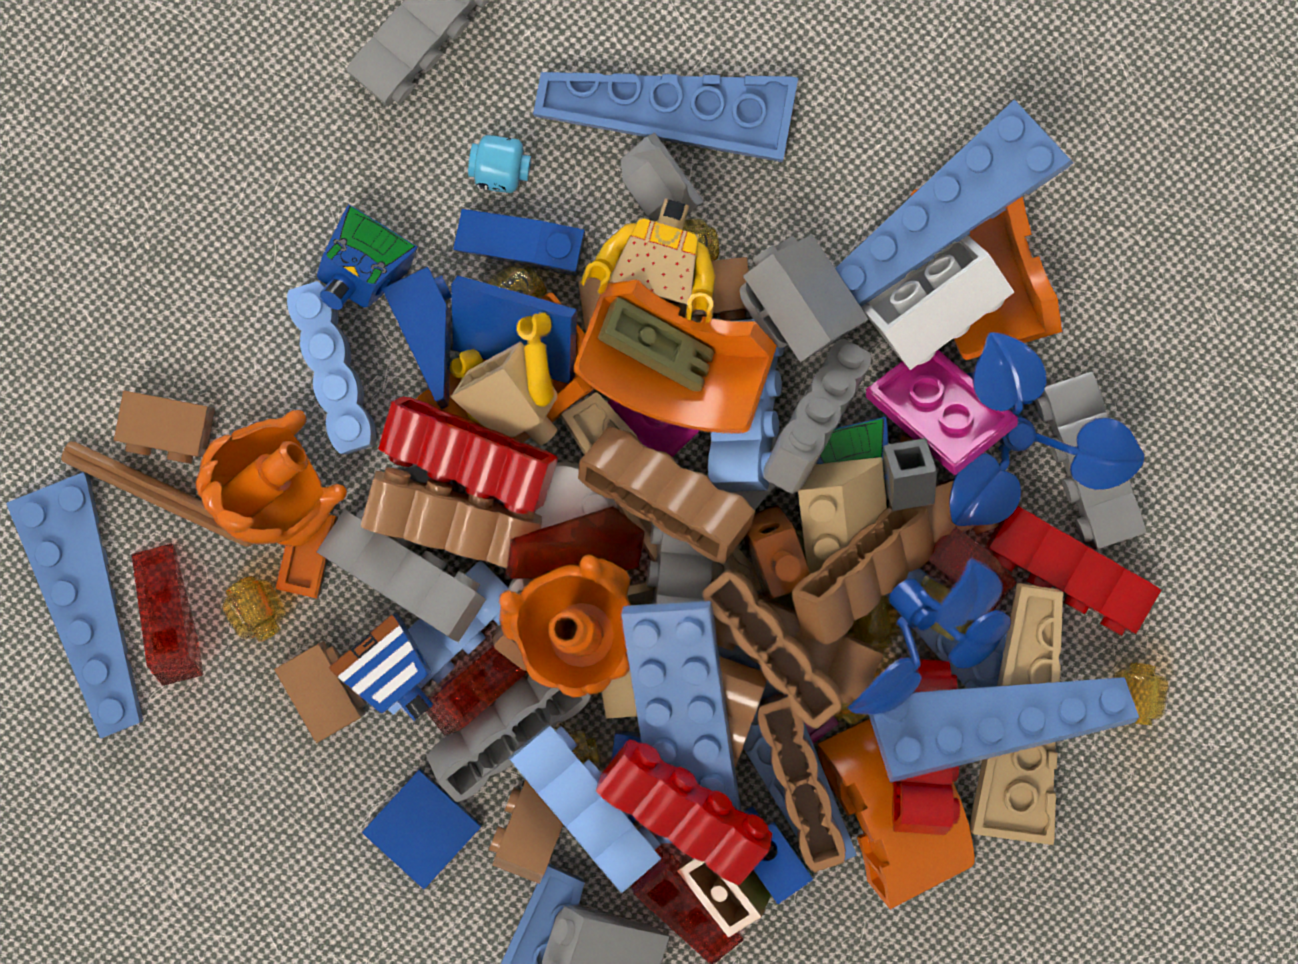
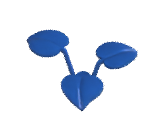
[949,332,1145,526]
[847,559,1011,714]

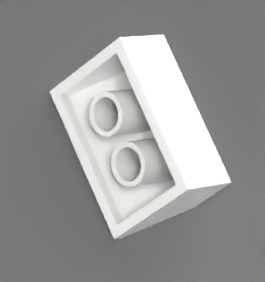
[861,235,1014,370]

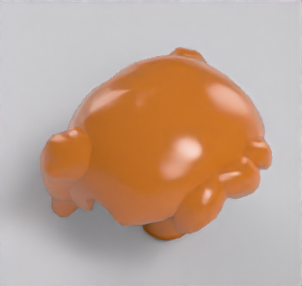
[196,410,347,546]
[499,555,631,697]

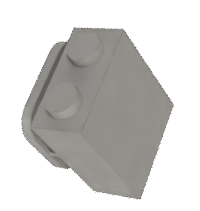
[740,235,868,362]
[541,905,669,964]

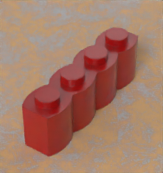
[378,396,558,514]
[985,506,1162,636]
[892,657,960,835]
[595,739,772,885]

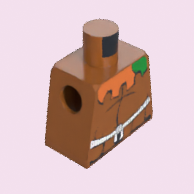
[744,505,810,598]

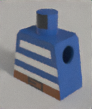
[329,613,434,721]

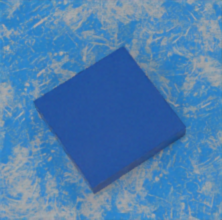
[362,768,482,889]

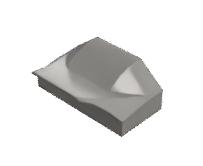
[620,133,704,222]

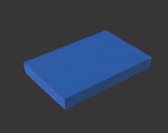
[451,275,577,384]

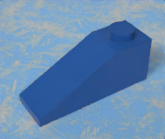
[453,209,586,276]
[382,267,452,410]

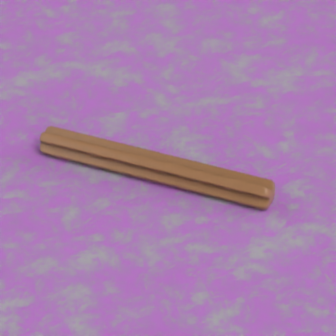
[61,441,252,547]

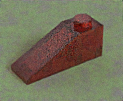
[506,506,645,579]
[131,543,203,686]
[426,643,527,736]
[631,844,744,964]

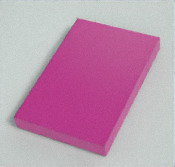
[866,350,1018,475]

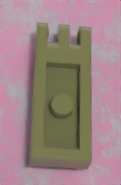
[598,297,714,391]

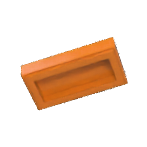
[276,514,337,598]

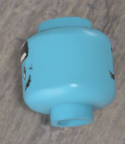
[468,135,531,193]

